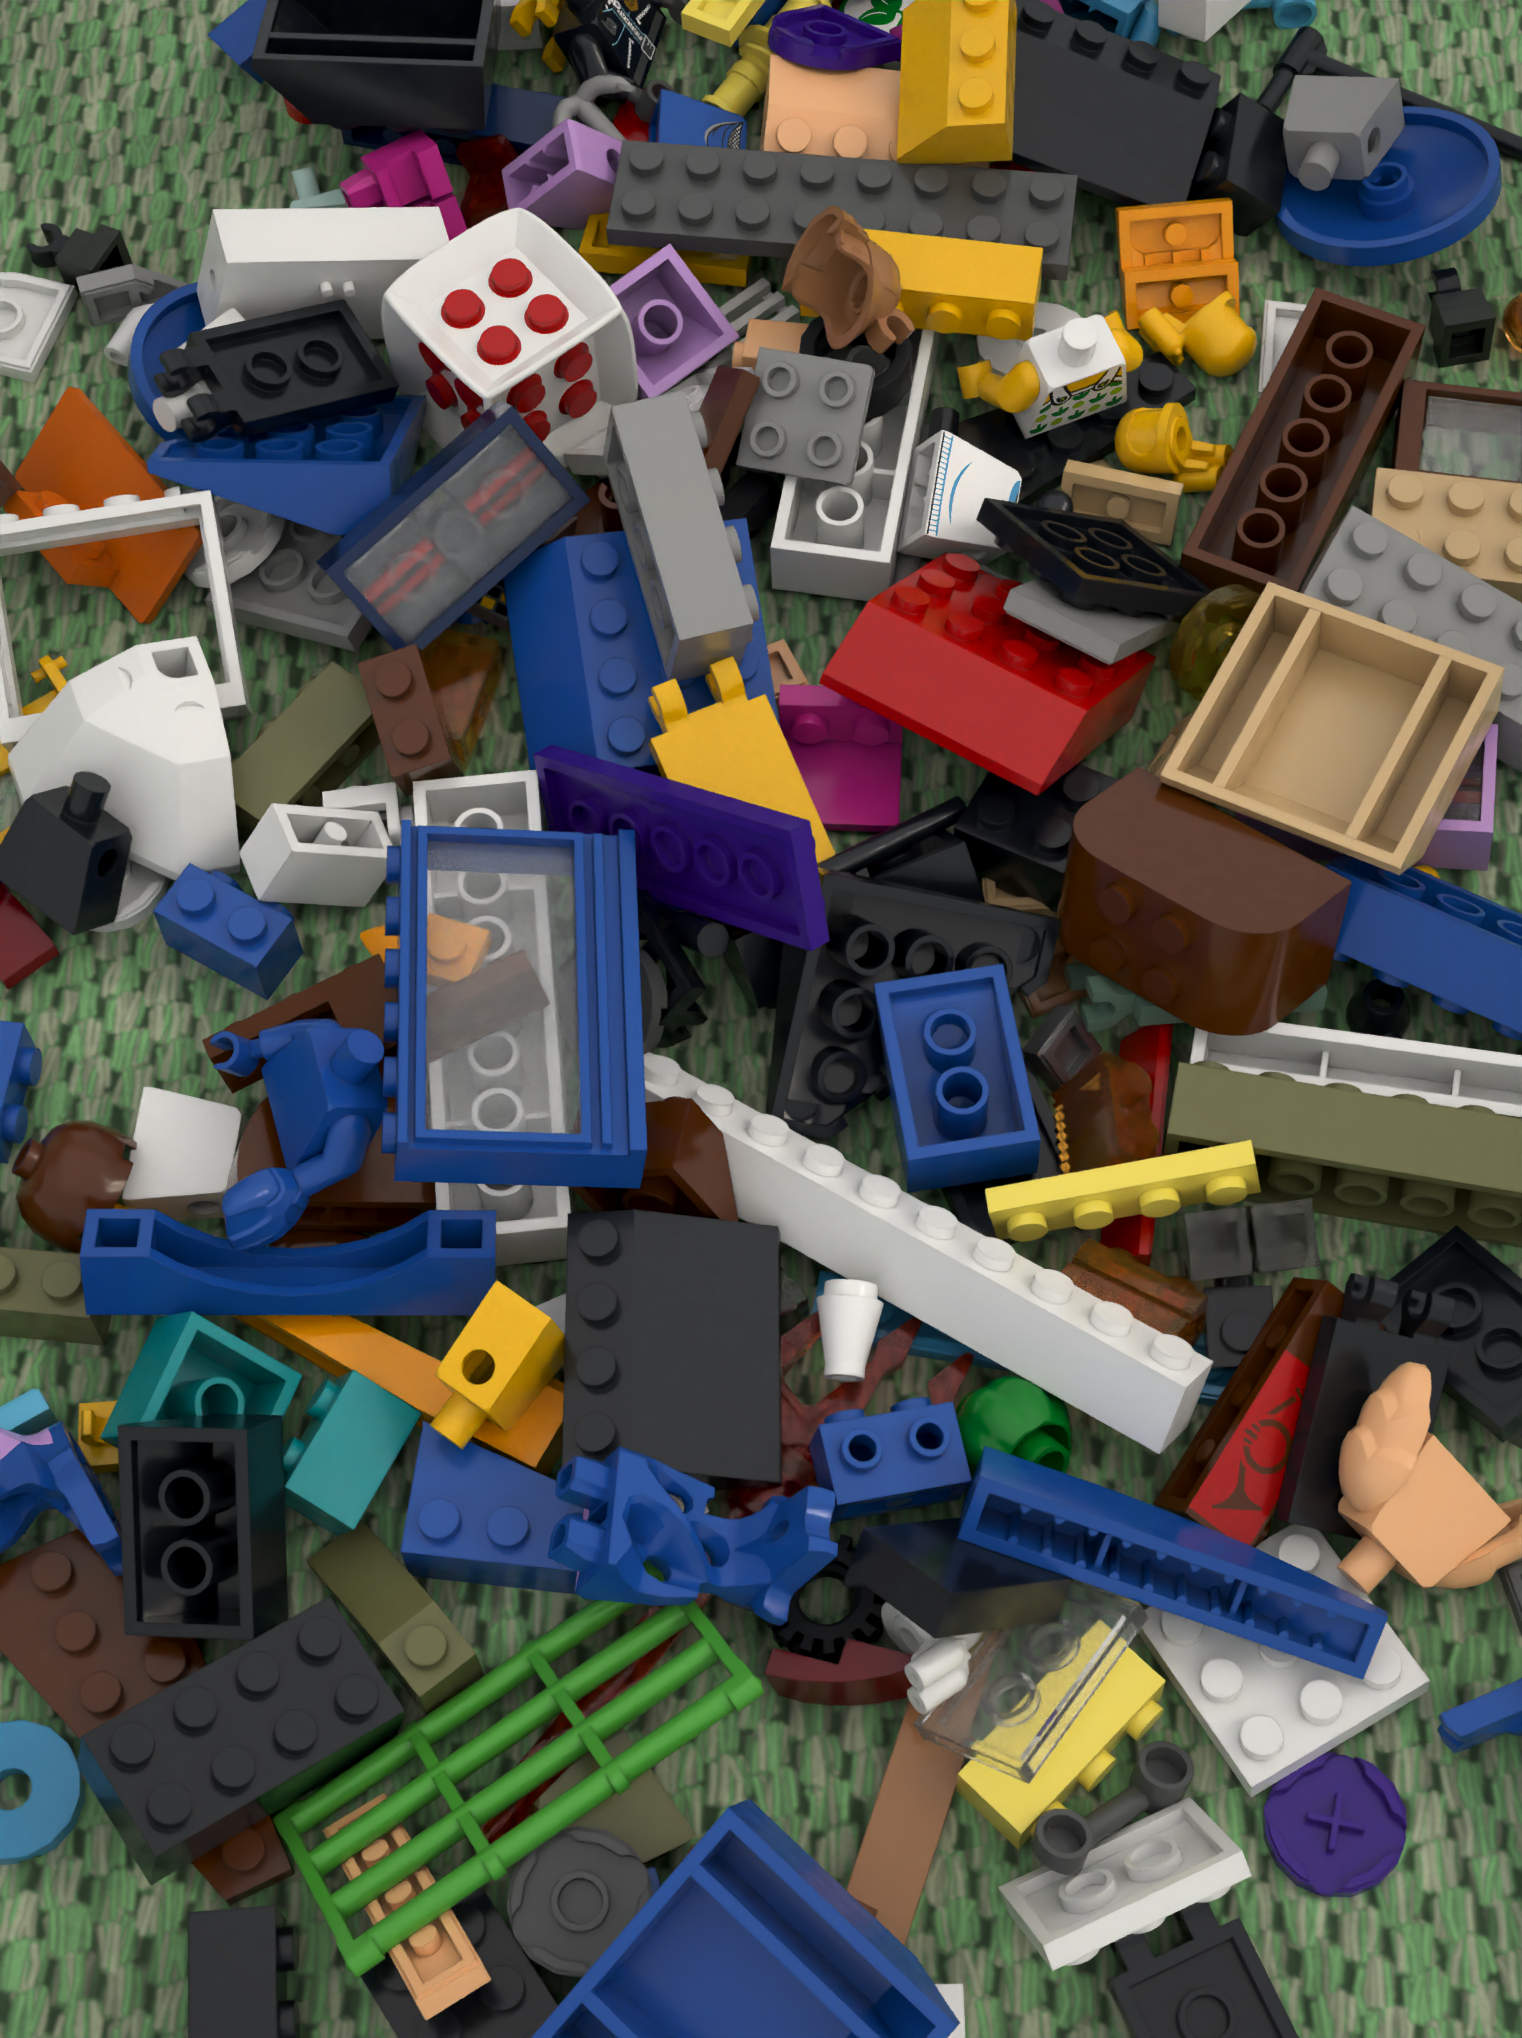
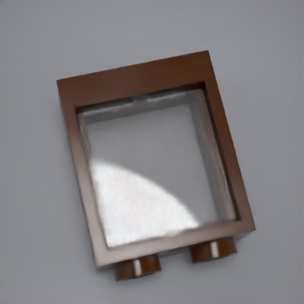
[1390,379,1522,483]

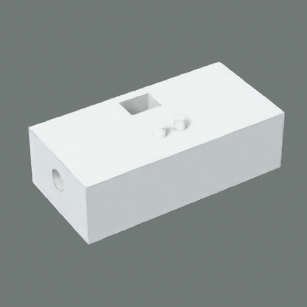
[196,207,449,339]

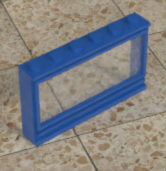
[381,820,647,1189]

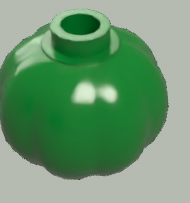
[956,1376,1073,1487]

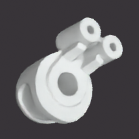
[881,1602,982,1714]

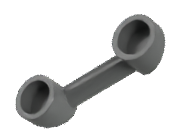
[1031,1741,1194,1875]

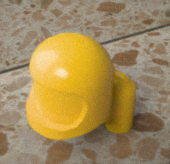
[1138,291,1258,378]
[1114,403,1233,493]

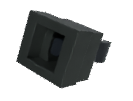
[26,223,132,293]
[1428,267,1496,368]

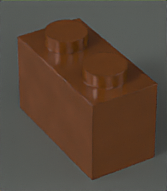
[357,644,465,797]

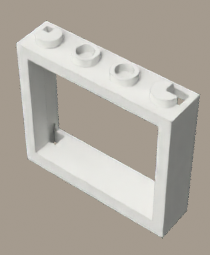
[0,486,252,753]

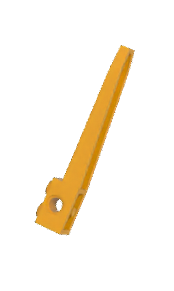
[113,1203,564,1477]

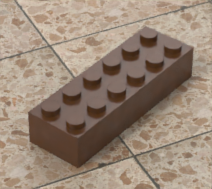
[1180,287,1426,620]

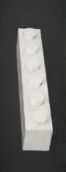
[1190,1022,1522,1119]

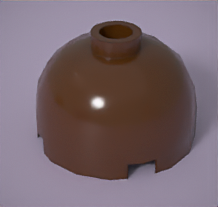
[12,1120,137,1254]

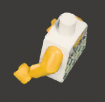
[956,310,1143,439]

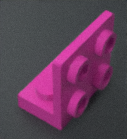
[779,684,903,832]

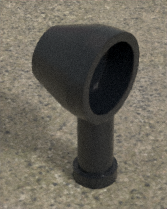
[1346,979,1410,1039]

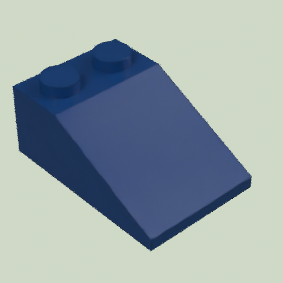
[874,964,1041,1193]

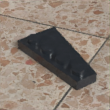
[958,351,1196,505]

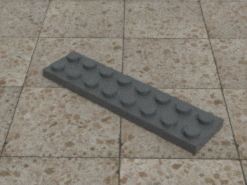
[606,140,1078,281]

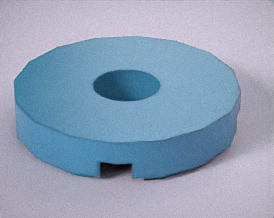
[0,1720,85,1865]

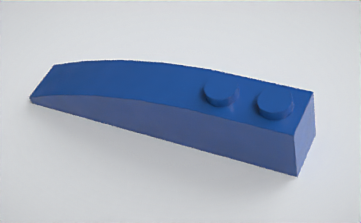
[957,1446,1388,1680]

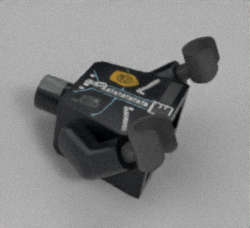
[553,0,690,123]

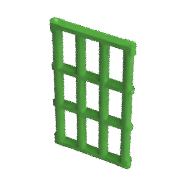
[271,1562,765,1978]

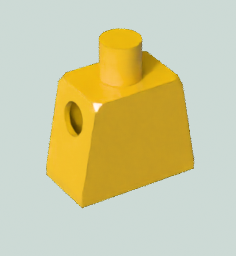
[429,1280,565,1450]

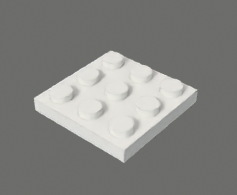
[1134,1524,1430,1797]

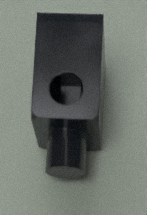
[0,771,132,935]

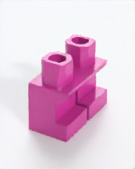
[339,128,467,241]

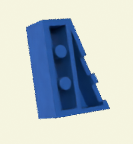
[400,1421,584,1595]

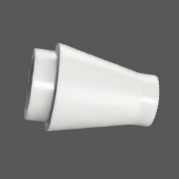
[816,1279,884,1382]

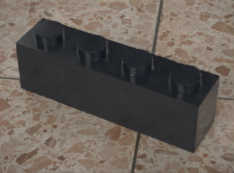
[188,1905,300,2038]

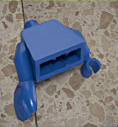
[210,1019,388,1251]

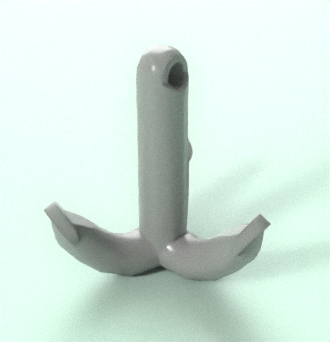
[552,75,636,141]

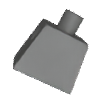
[1283,75,1405,191]

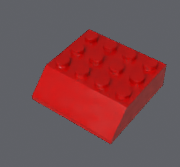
[819,552,1156,796]

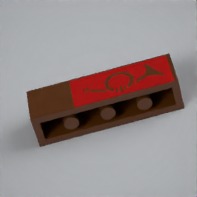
[1153,1277,1387,1548]

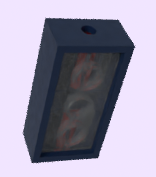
[316,400,591,651]

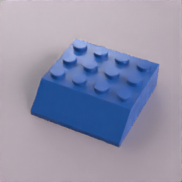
[502,518,780,777]
[531,1799,960,2038]

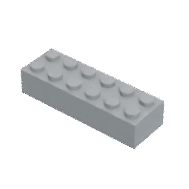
[1299,505,1522,773]

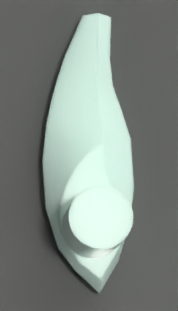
[290,166,348,208]

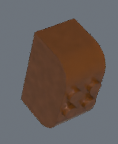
[1056,767,1352,1036]

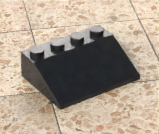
[1008,0,1221,207]
[562,1209,782,1491]

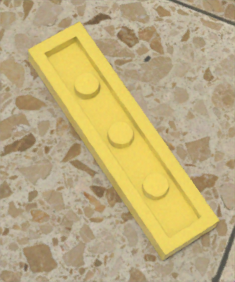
[985,1140,1261,1242]

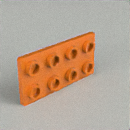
[3,387,203,624]

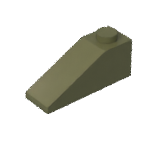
[307,1519,484,1715]

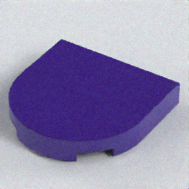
[767,4,902,70]

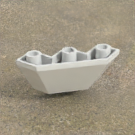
[8,636,241,881]

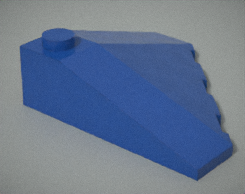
[147,395,426,535]

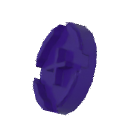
[1263,1752,1407,1897]

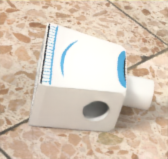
[897,430,1022,565]

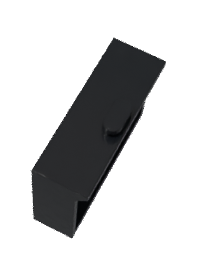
[843,1518,1073,1639]

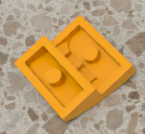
[1115,197,1240,330]

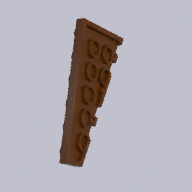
[0,1509,295,1906]

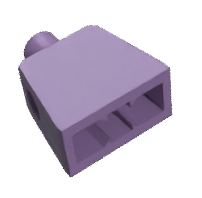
[501,118,622,230]

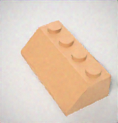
[759,54,990,168]

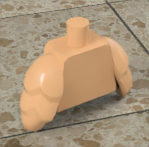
[1337,1362,1522,1595]

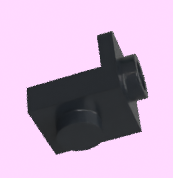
[1198,1275,1273,1371]

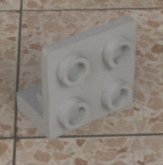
[736,347,875,486]

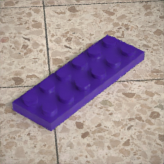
[533,745,830,951]

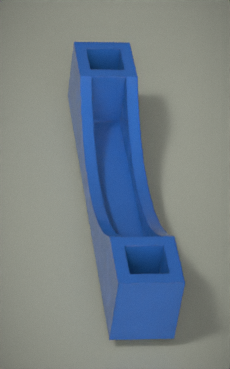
[79,1209,496,1316]

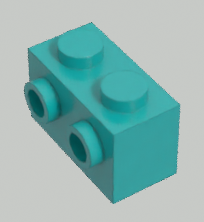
[283,1370,422,1536]

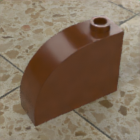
[226,1096,436,1232]

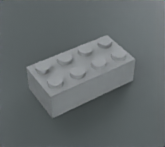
[603,390,759,681]

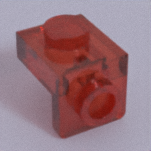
[456,134,519,230]

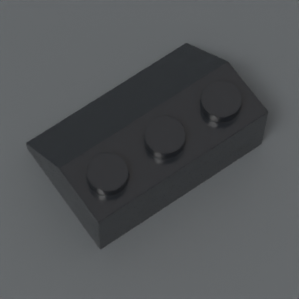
[118,1414,288,1640]

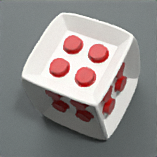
[381,207,638,468]

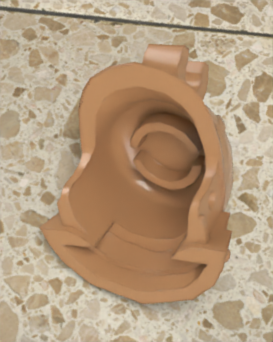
[781,206,915,355]

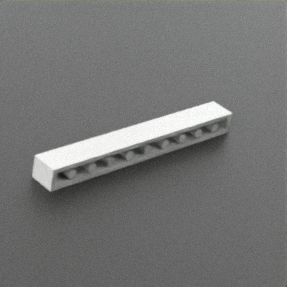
[644,1052,1213,1454]

